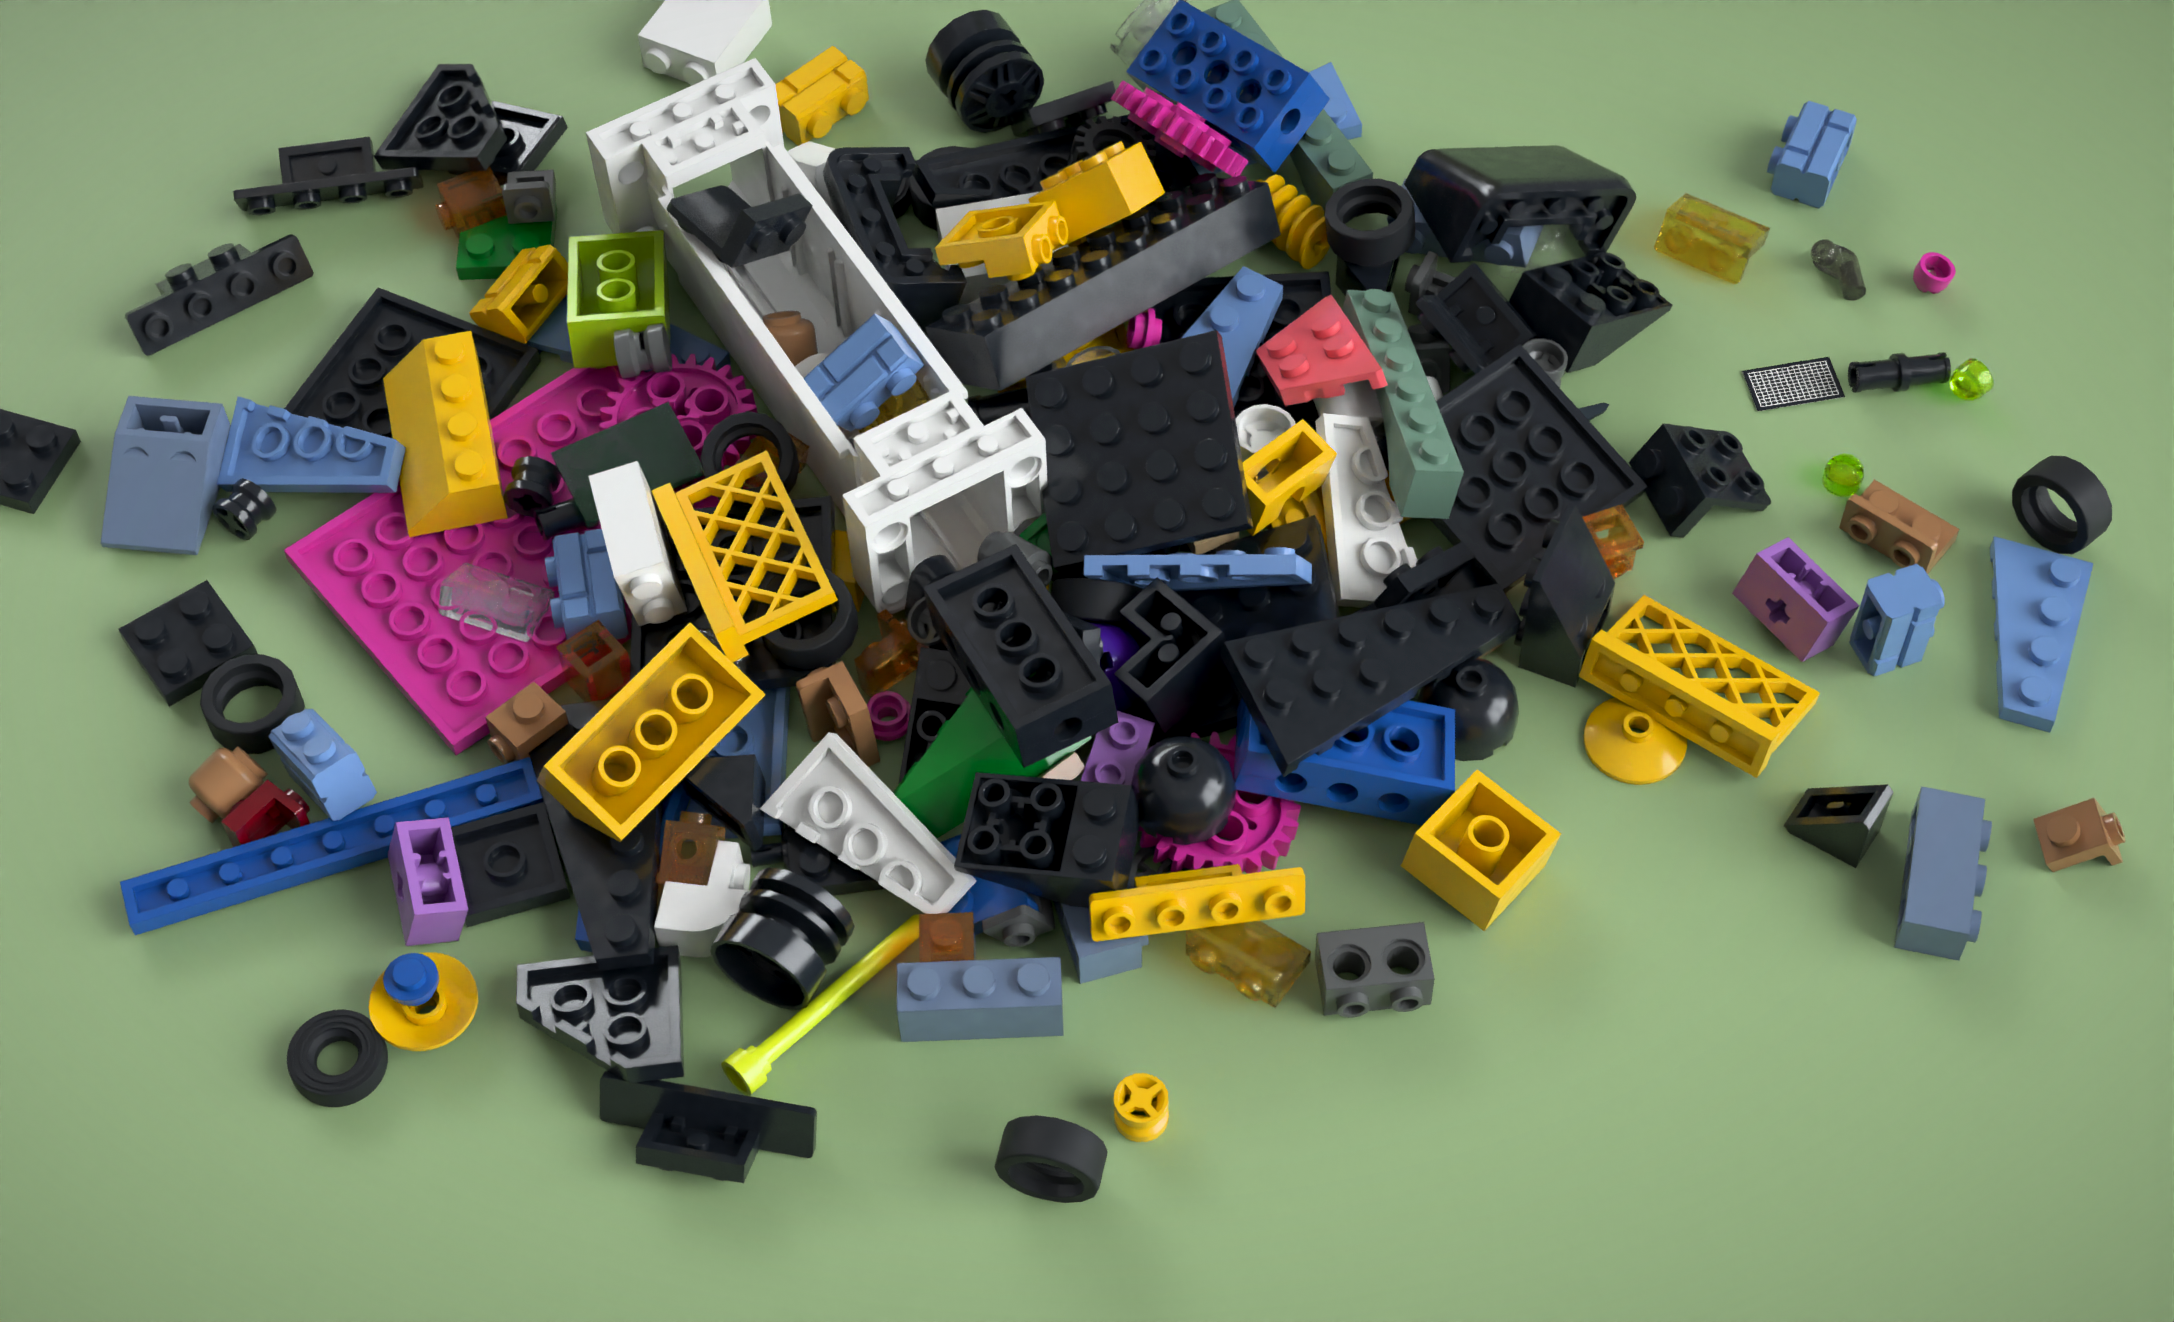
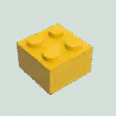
[1028,141,1165,251]
[1401,769,1561,931]

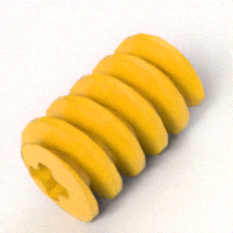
[1257,174,1330,269]

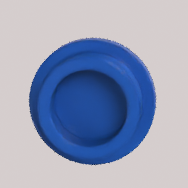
[383,953,439,1006]

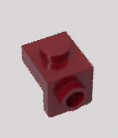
[221,779,310,847]

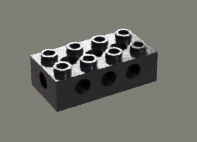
[923,544,1118,768]

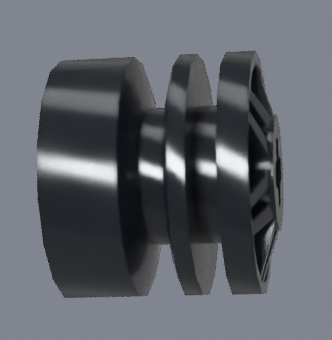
[925,10,1044,133]
[710,867,855,1010]

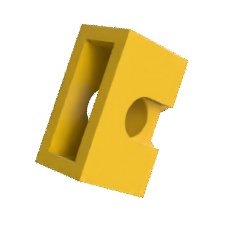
[1243,419,1337,536]

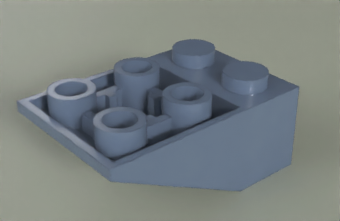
[101,396,231,555]

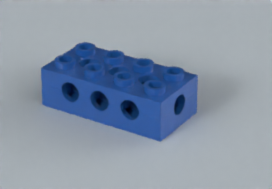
[1126,0,1330,173]
[1234,698,1455,825]

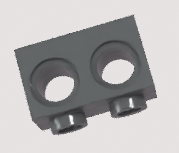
[1315,922,1435,1018]

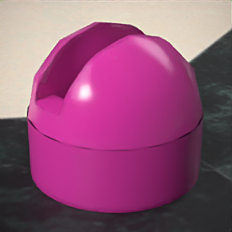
[1913,252,1956,294]

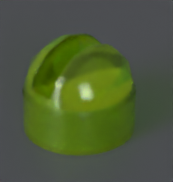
[1950,358,1994,401]
[1822,453,1864,497]

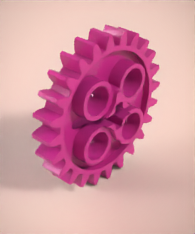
[1111,80,1249,177]
[599,354,758,489]
[1139,732,1301,874]

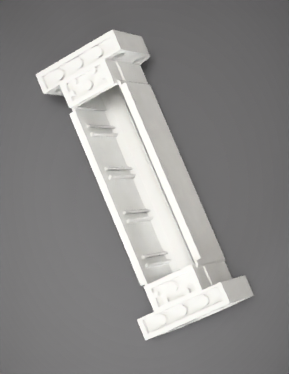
[586,58,1048,615]

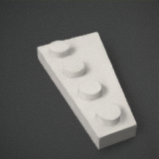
[1315,413,1417,608]
[760,732,977,920]

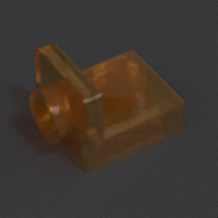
[854,609,920,698]

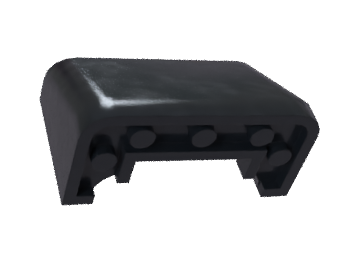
[1404,145,1636,263]
[823,147,967,341]

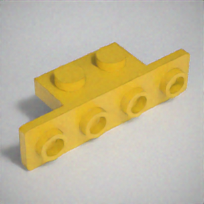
[1089,864,1305,942]

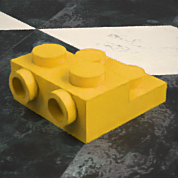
[935,200,1068,281]

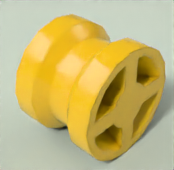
[1114,1073,1169,1142]

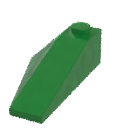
[893,672,1092,838]

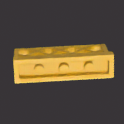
[652,450,838,663]
[1578,595,1820,778]

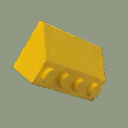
[383,331,508,537]
[536,623,766,842]

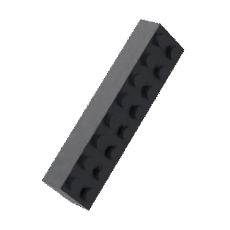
[926,173,1281,391]

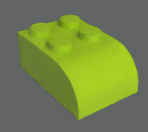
[567,230,670,369]

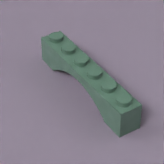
[1203,0,1373,216]
[1342,289,1464,519]

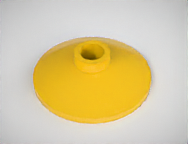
[1583,697,1687,785]
[369,952,478,1051]

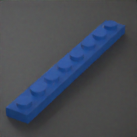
[120,757,544,935]

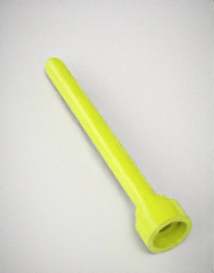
[721,914,928,1096]

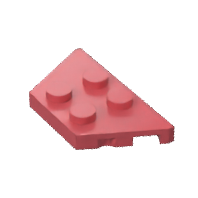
[1255,294,1388,406]

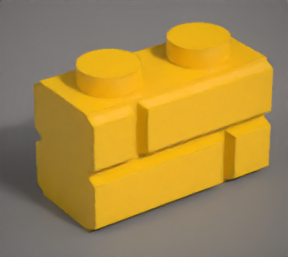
[775,46,869,146]
[469,244,568,344]

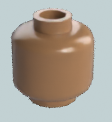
[762,311,818,366]
[188,746,268,823]

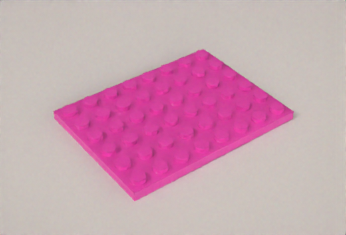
[284,365,744,755]

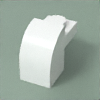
[654,840,750,957]

